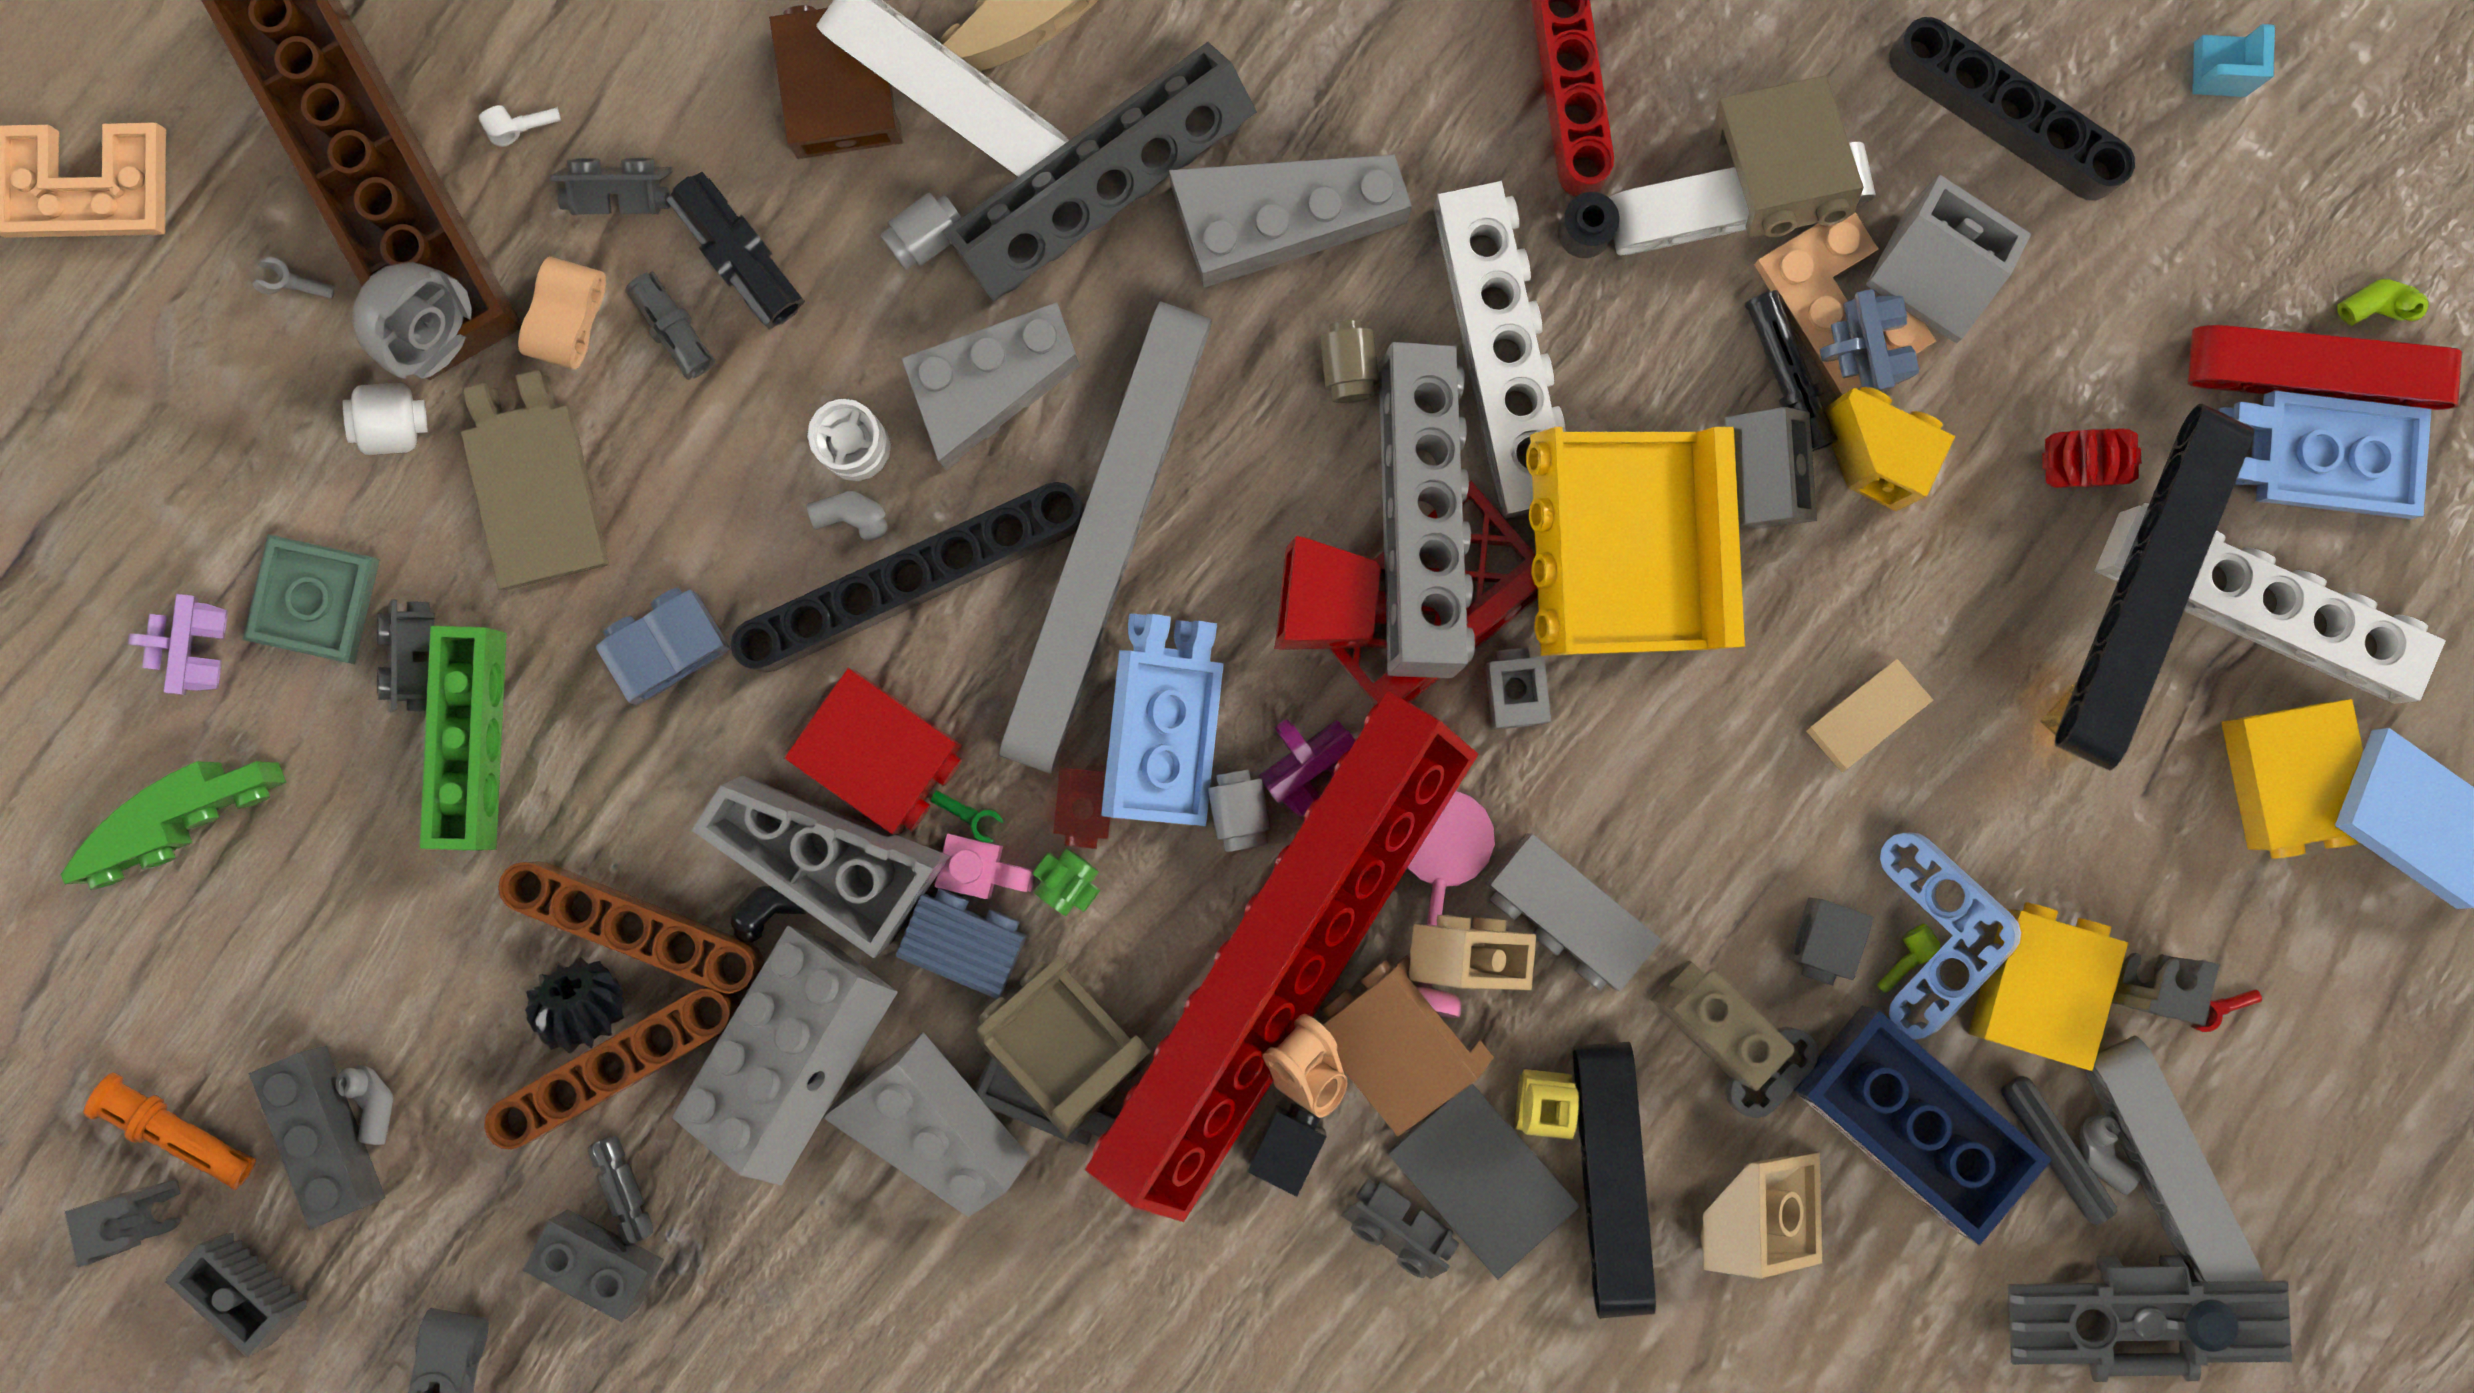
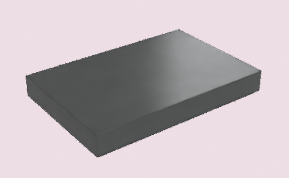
[1387,1083,1580,1280]

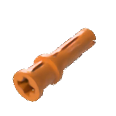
[83,1072,256,1190]

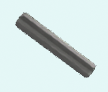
[2001,1076,2117,1225]

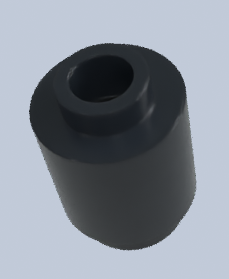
[1558,192,1620,258]

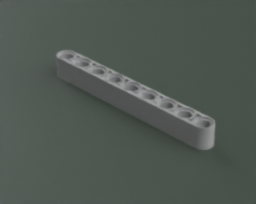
[999,301,1212,774]

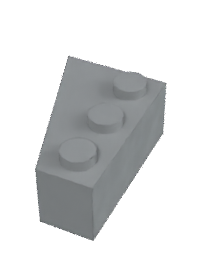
[901,302,1080,471]
[823,1032,1030,1217]

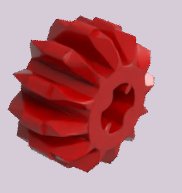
[2042,428,2142,488]

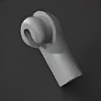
[2079,1114,2141,1195]

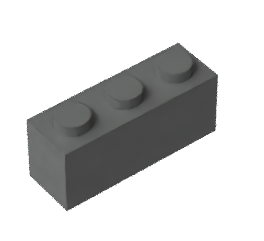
[249,1046,386,1230]

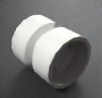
[807,399,891,481]

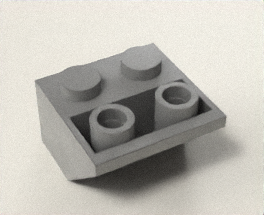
[1866,175,2031,344]

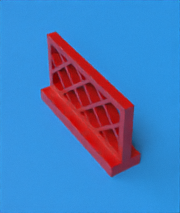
[1329,481,1538,706]

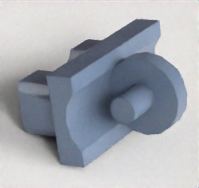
[1820,289,1919,393]

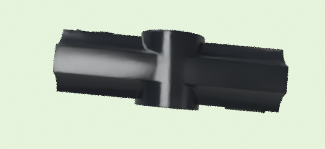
[666,172,805,330]

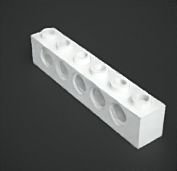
[1433,181,1566,520]
[2094,503,2446,704]

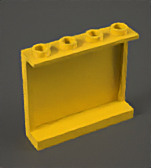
[1526,427,1745,656]

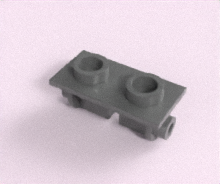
[550,158,672,215]
[377,599,435,712]
[1341,1179,1459,1279]

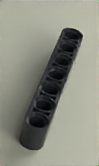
[2054,403,2254,771]
[730,482,1084,673]

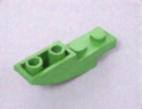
[61,761,286,890]

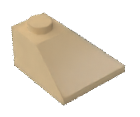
[1700,1151,1822,1279]

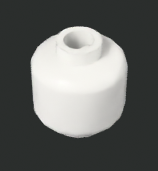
[343,383,428,455]

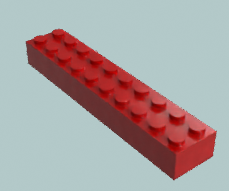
[1084,690,1479,1222]

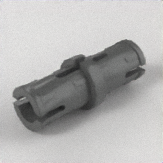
[625,272,716,380]

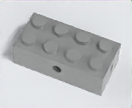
[672,925,898,1185]

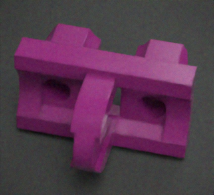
[1258,719,1356,817]

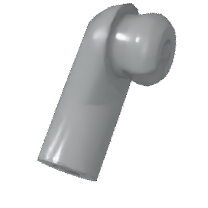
[807,491,888,541]
[336,1065,394,1145]

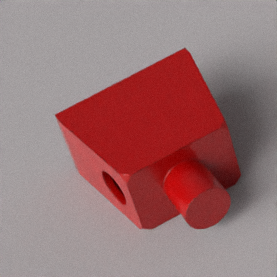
[1274,536,1386,650]

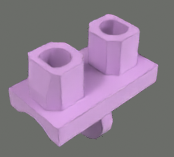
[128,594,228,695]

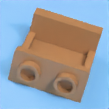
[1322,955,1494,1136]

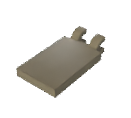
[461,370,609,591]

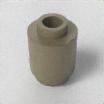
[1320,320,1379,403]

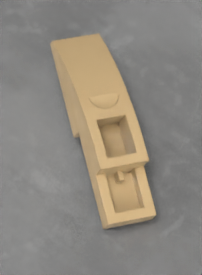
[939,0,1098,72]

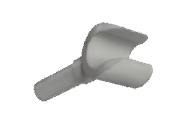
[252,257,335,299]

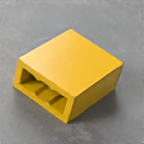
[2221,699,2363,859]
[1968,902,2128,1071]

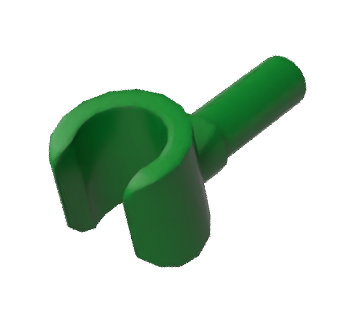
[930,790,1003,843]

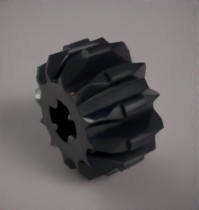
[525,957,625,1054]

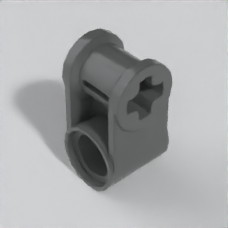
[408,1308,489,1393]

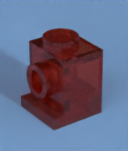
[1053,767,1113,849]

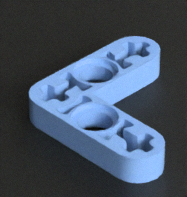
[1880,832,2021,1039]

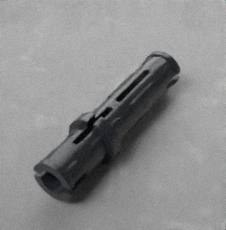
[1745,290,1838,452]

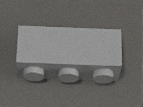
[1485,833,1662,992]

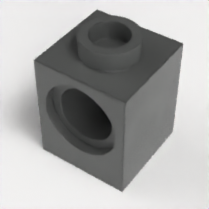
[1788,897,1874,986]

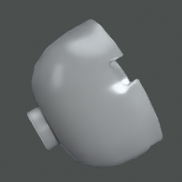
[352,262,472,379]

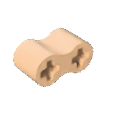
[518,256,606,369]

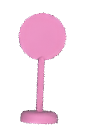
[1407,791,1495,1018]

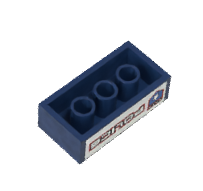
[1793,1005,2052,1246]

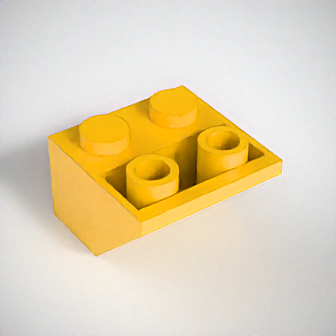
[1825,387,1956,511]

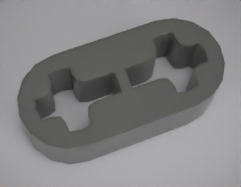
[1725,1027,1819,1118]

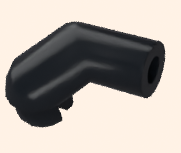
[730,886,807,942]

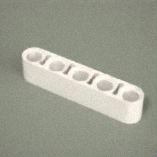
[817,0,1069,177]
[1609,142,1876,255]

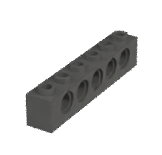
[943,42,1257,302]

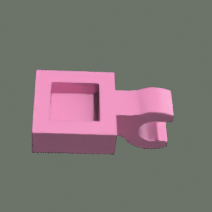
[935,834,1035,899]

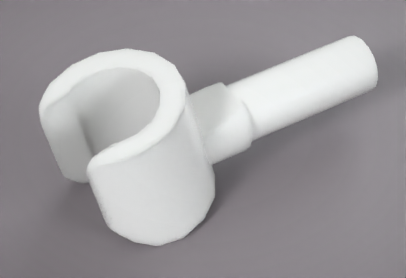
[479,105,561,147]

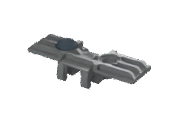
[2008,1255,2292,1382]

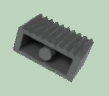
[165,1233,307,1358]

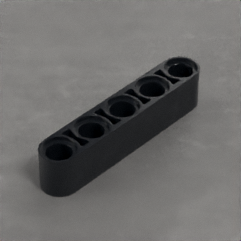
[1889,17,2135,200]
[1573,1042,1656,1319]

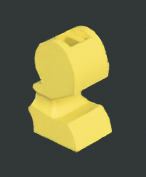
[1514,1069,1578,1139]

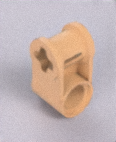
[1263,1014,1348,1118]

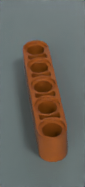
[498,861,765,994]
[484,987,740,1149]

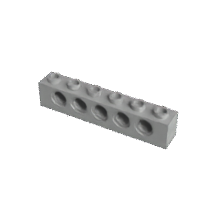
[1379,342,1475,678]

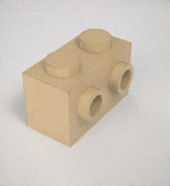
[1409,915,1536,990]

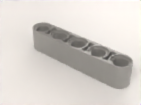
[2084,1035,2263,1282]

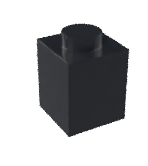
[1247,1103,1327,1197]

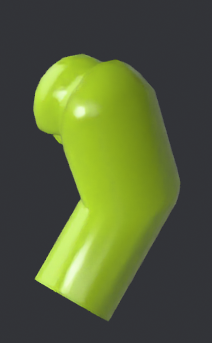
[2337,278,2429,326]

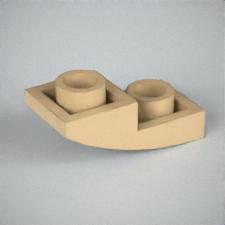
[1806,659,1934,773]

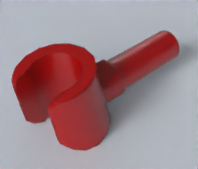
[2191,989,2262,1032]

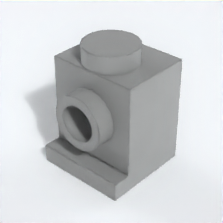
[1485,648,1551,730]

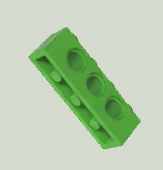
[420,626,507,850]

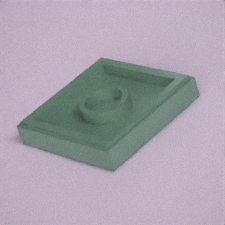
[242,534,380,664]

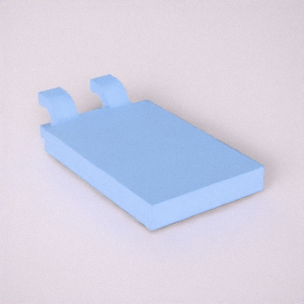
[2218,391,2431,519]
[1101,614,1224,826]
[2335,728,2474,909]

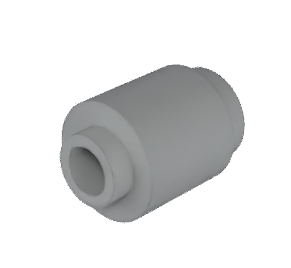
[880,192,962,270]
[1208,770,1271,852]

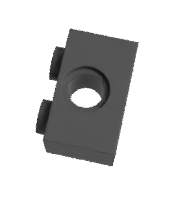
[522,1209,664,1322]

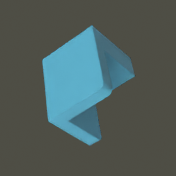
[2193,24,2275,97]

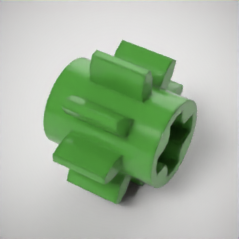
[1032,848,1101,916]

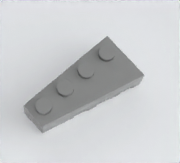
[1169,155,1412,288]
[691,775,950,958]

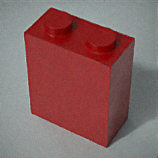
[784,668,963,834]

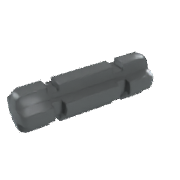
[588,1136,654,1245]

